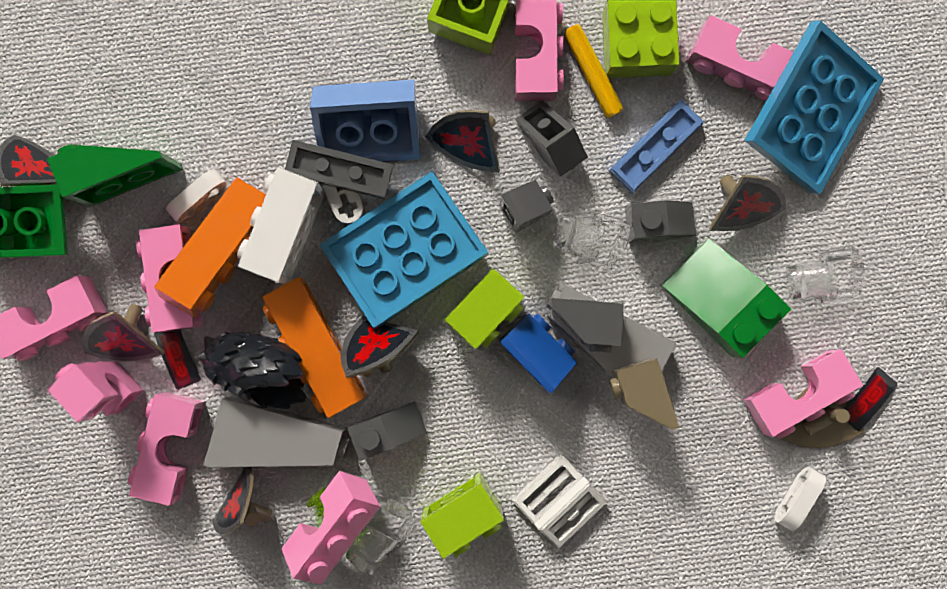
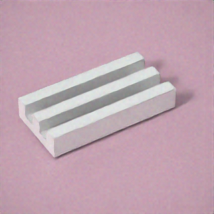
[512,454,583,526]
[534,477,608,549]

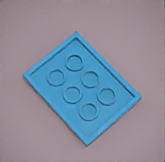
[744,20,885,194]
[319,171,489,330]

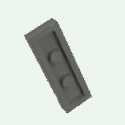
[285,140,393,200]

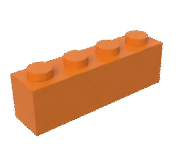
[154,177,266,319]
[262,277,368,418]

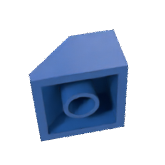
[498,313,577,394]

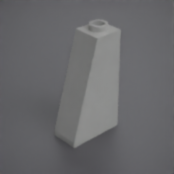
[546,285,676,379]
[203,396,350,467]

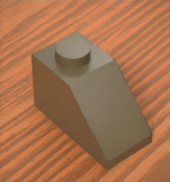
[609,358,680,430]

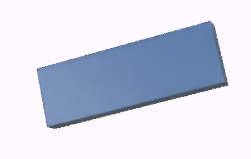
[609,99,705,194]

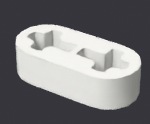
[166,169,227,224]
[322,184,365,225]
[775,466,826,531]

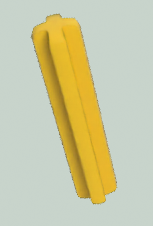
[564,24,623,118]

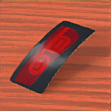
[154,330,201,390]
[843,367,897,431]

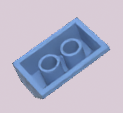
[310,79,421,162]

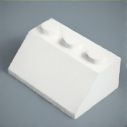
[237,167,326,284]

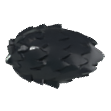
[198,332,307,409]

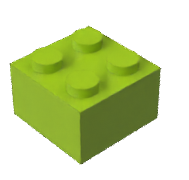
[427,0,512,56]
[602,0,679,78]
[445,268,524,349]
[420,473,504,559]

